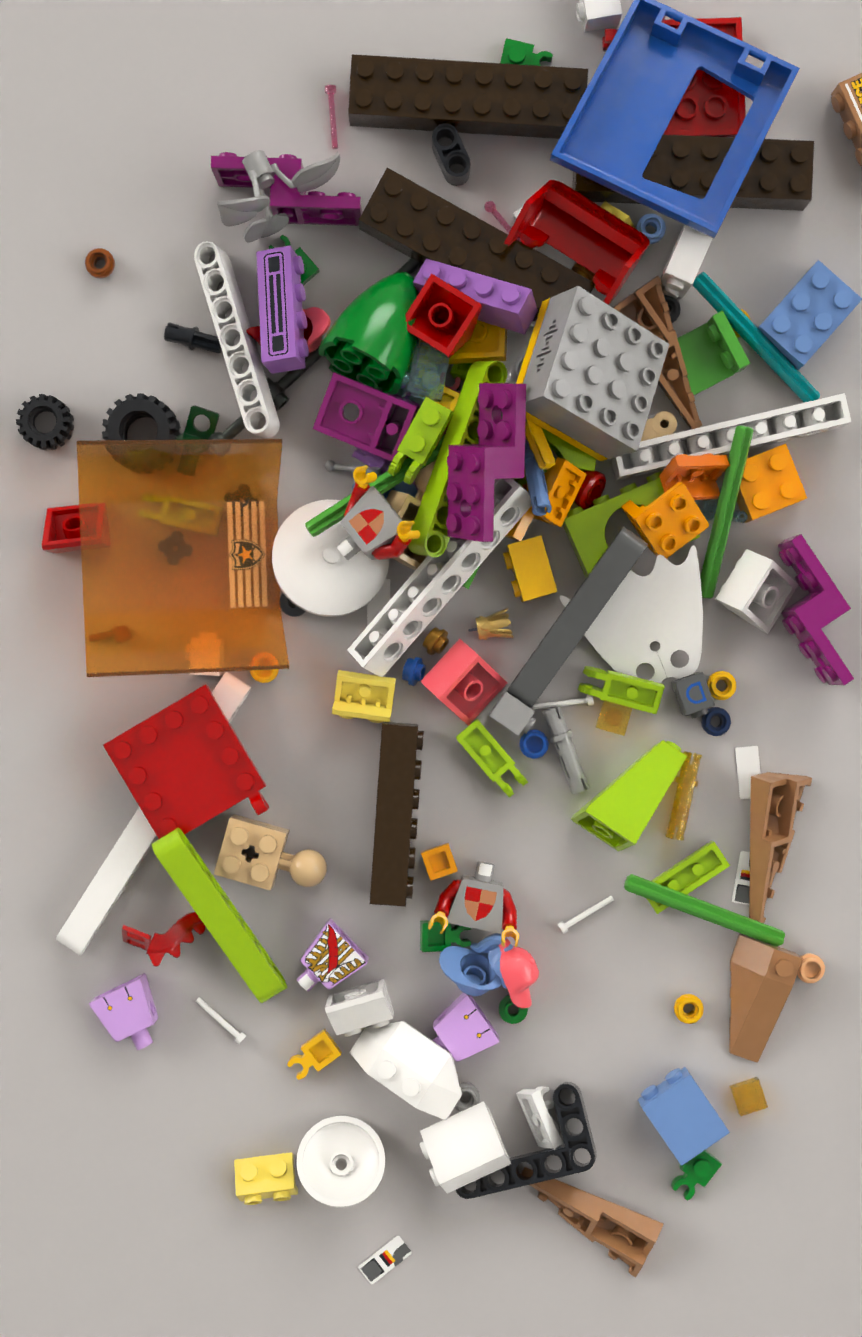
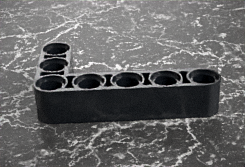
[456,1082,597,1199]

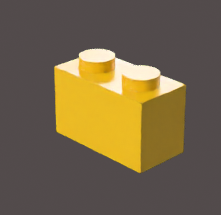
[503,535,558,603]

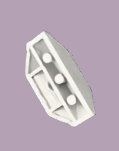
[349,1021,462,1120]

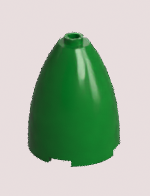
[319,272,419,395]

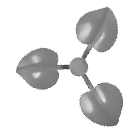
[217,150,340,243]

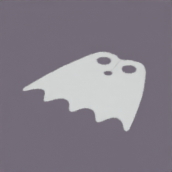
[560,545,703,683]

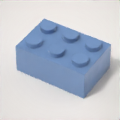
[758,260,862,370]

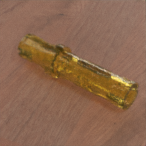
[665,751,702,841]

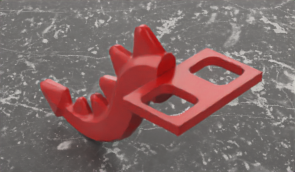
[122,912,205,967]

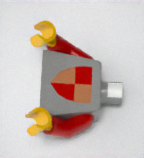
[337,465,420,560]
[428,861,519,947]

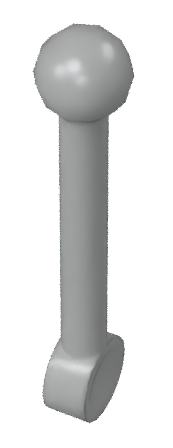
[325,460,380,475]

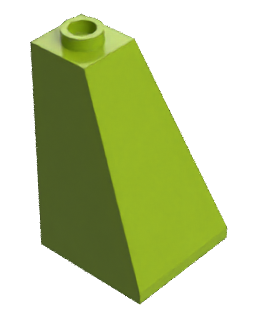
[571,740,687,852]

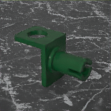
[175,405,220,474]

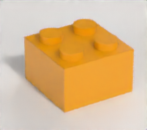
[725,443,807,523]

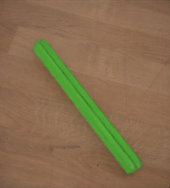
[700,425,754,599]
[305,434,445,537]
[624,874,785,947]

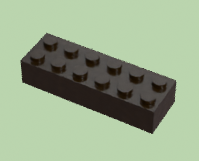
[370,722,424,907]

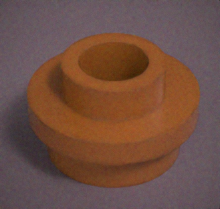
[85,248,115,278]

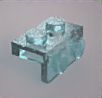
[400,337,450,402]

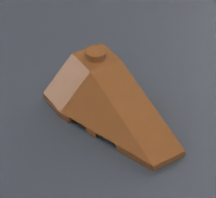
[729,933,803,1063]

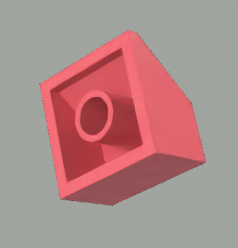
[420,639,507,726]

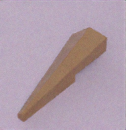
[612,276,702,429]
[749,772,812,923]
[521,1167,664,1277]

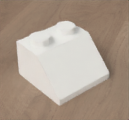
[715,549,798,634]
[325,979,394,1037]

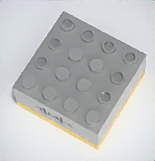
[516,286,669,461]

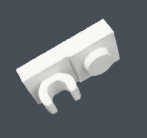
[516,1086,563,1149]

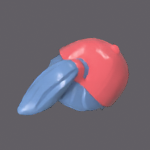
[470,933,539,1008]

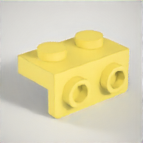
[332,670,396,723]
[234,1152,298,1205]

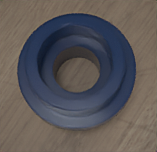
[701,707,731,736]

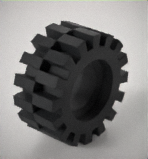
[16,394,74,450]

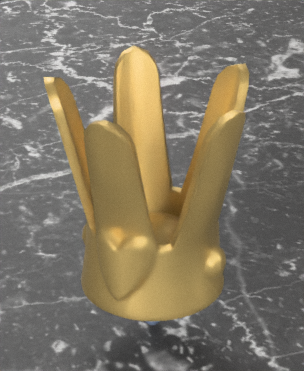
[468,608,514,640]

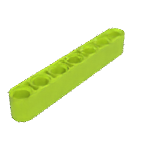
[408,361,508,558]
[151,828,287,1003]

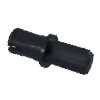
[164,322,222,353]

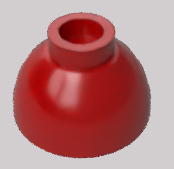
[574,471,606,509]

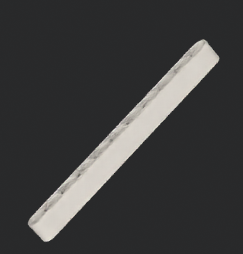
[56,672,252,956]

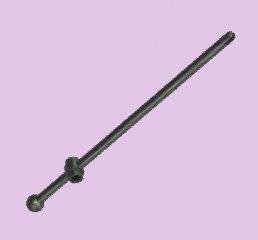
[208,212,469,455]

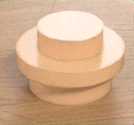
[797,953,825,983]

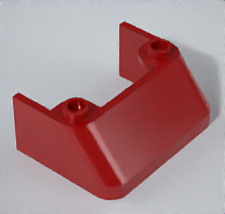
[504,180,650,305]

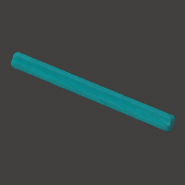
[692,272,820,403]

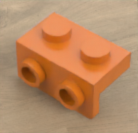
[659,453,730,500]

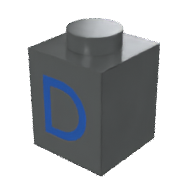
[671,672,715,719]

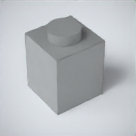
[489,691,536,736]

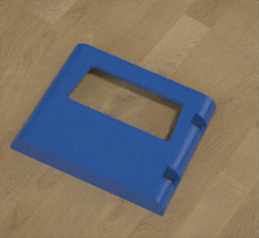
[550,0,800,238]

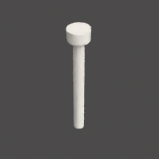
[532,694,594,710]
[558,896,614,934]
[196,997,246,1044]

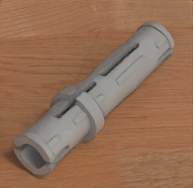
[542,706,590,794]

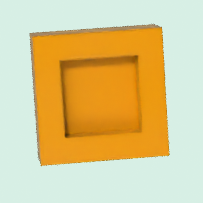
[421,843,458,881]

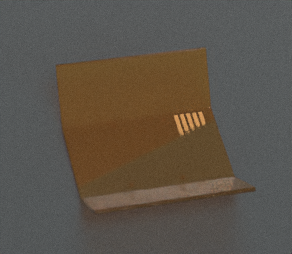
[77,439,289,677]

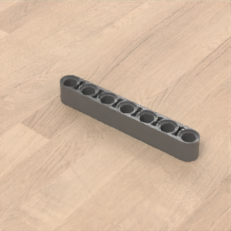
[506,526,648,708]

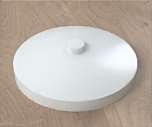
[272,499,389,617]

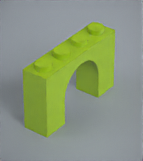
[562,471,700,578]

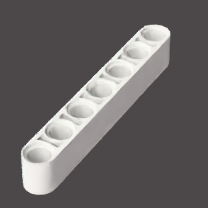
[194,241,280,439]

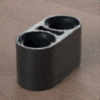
[432,123,471,186]

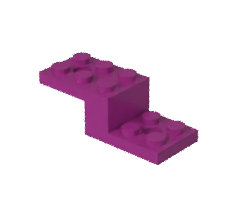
[211,152,363,226]
[312,372,468,462]
[446,383,526,542]
[778,534,854,686]

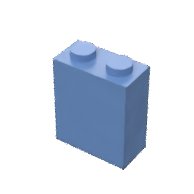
[638,1067,730,1166]

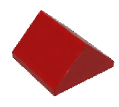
[405,273,482,358]
[42,502,111,554]

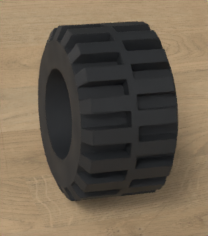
[102,393,181,472]

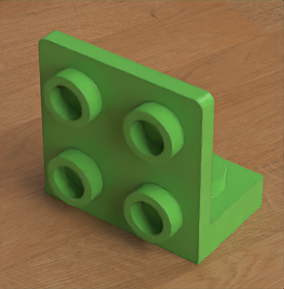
[677,311,750,396]

